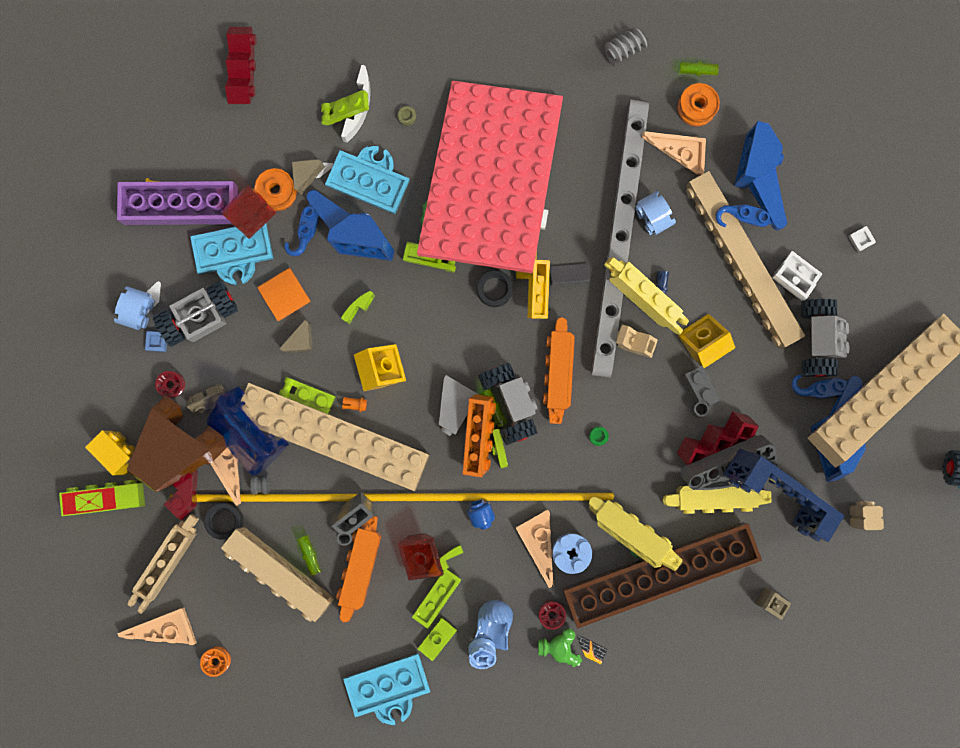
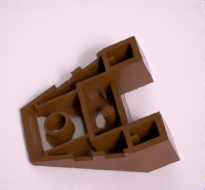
[127,395,227,493]

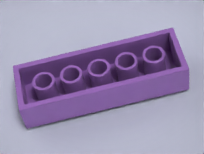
[117,181,238,225]

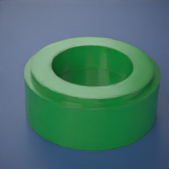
[589,427,609,446]

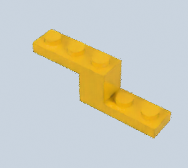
[516,252,550,318]

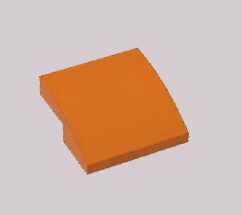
[257,267,311,321]

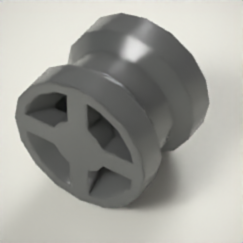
[251,475,270,495]

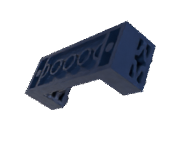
[723,448,844,543]

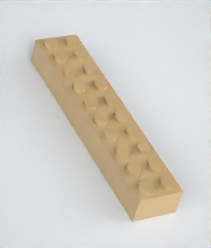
[807,314,960,468]
[234,383,430,491]

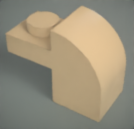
[616,325,658,358]

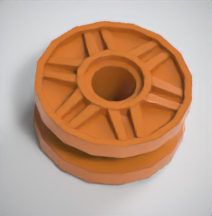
[677,83,720,127]
[254,168,297,211]

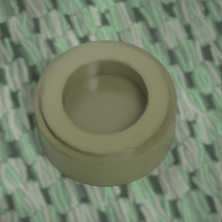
[397,106,416,126]

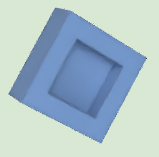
[145,331,167,352]

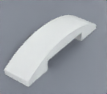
[341,65,370,143]

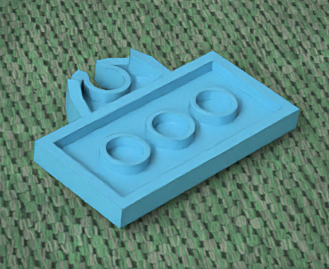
[325,146,410,214]
[190,221,274,285]
[343,653,431,725]

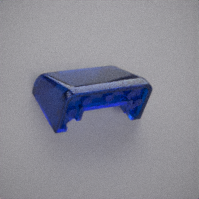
[207,386,289,475]

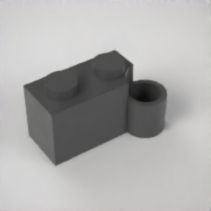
[681,366,720,418]
[331,492,374,546]

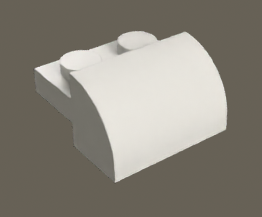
[772,251,822,301]

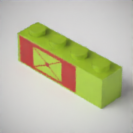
[59,480,145,516]

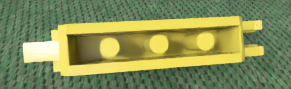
[604,257,689,335]
[662,486,772,514]
[589,497,682,571]

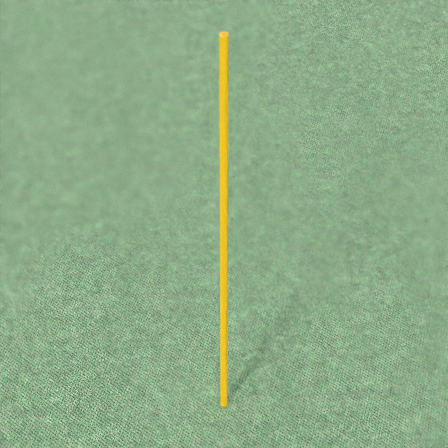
[170,493,614,502]

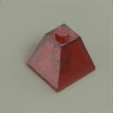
[398,533,444,580]

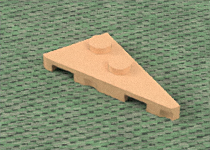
[642,132,706,176]
[210,429,241,506]
[515,509,553,588]
[117,608,197,645]

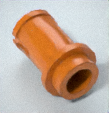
[342,397,367,412]

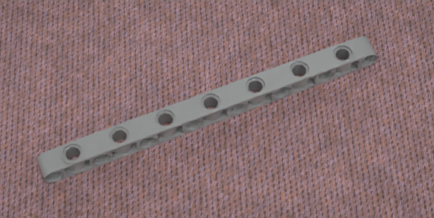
[591,99,649,378]

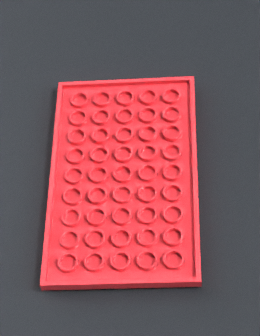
[417,81,563,273]

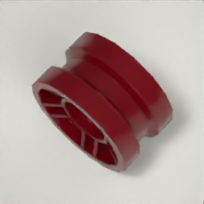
[155,371,185,398]
[538,600,566,630]

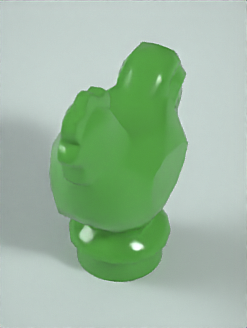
[538,628,582,667]

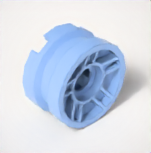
[468,638,496,669]

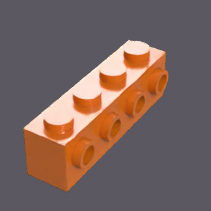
[463,394,496,477]

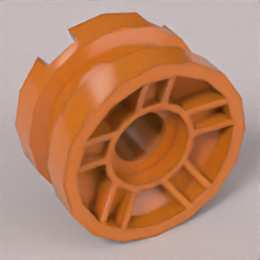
[200,646,231,677]

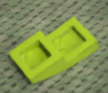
[341,291,375,325]
[429,544,464,576]

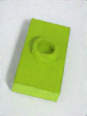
[492,429,508,468]
[417,617,457,661]

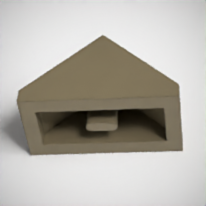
[292,159,325,195]
[280,320,312,353]
[755,588,791,620]

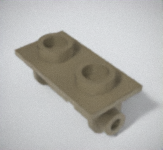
[187,384,230,415]

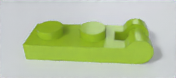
[321,90,369,125]
[403,242,456,273]
[279,377,336,414]

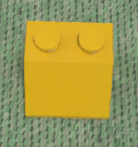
[678,314,735,368]
[354,344,406,391]

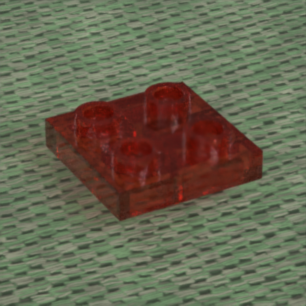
[221,185,276,239]

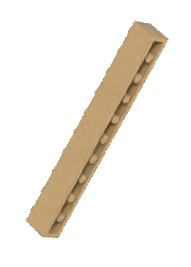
[686,171,805,349]

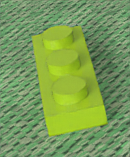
[412,569,462,629]

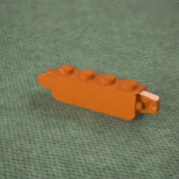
[543,317,575,424]
[336,516,381,623]

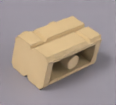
[849,501,884,530]

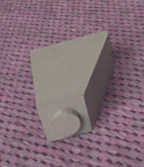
[439,375,479,436]

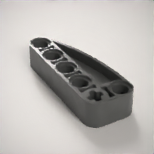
[680,435,778,490]

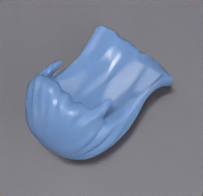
[473,600,513,650]

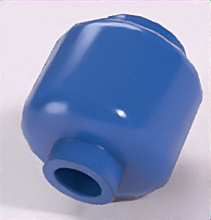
[467,499,495,530]

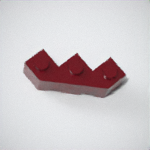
[225,27,257,104]
[677,411,759,465]
[164,469,198,520]

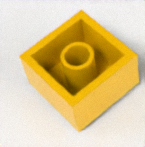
[85,430,135,475]

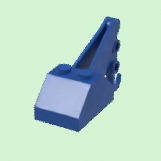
[715,121,787,231]
[284,190,394,261]
[791,374,866,482]

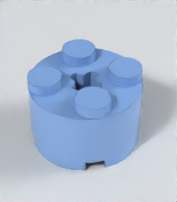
[635,191,676,235]
[114,286,155,330]
[552,533,592,574]

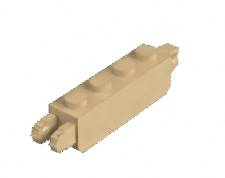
[128,514,199,614]

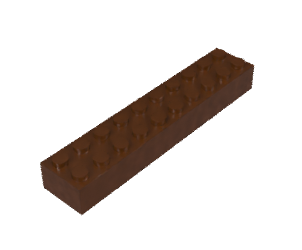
[562,522,762,629]

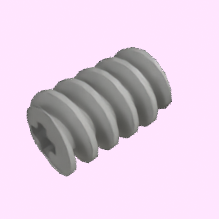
[604,27,647,66]

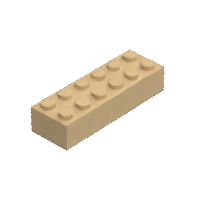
[221,527,335,622]

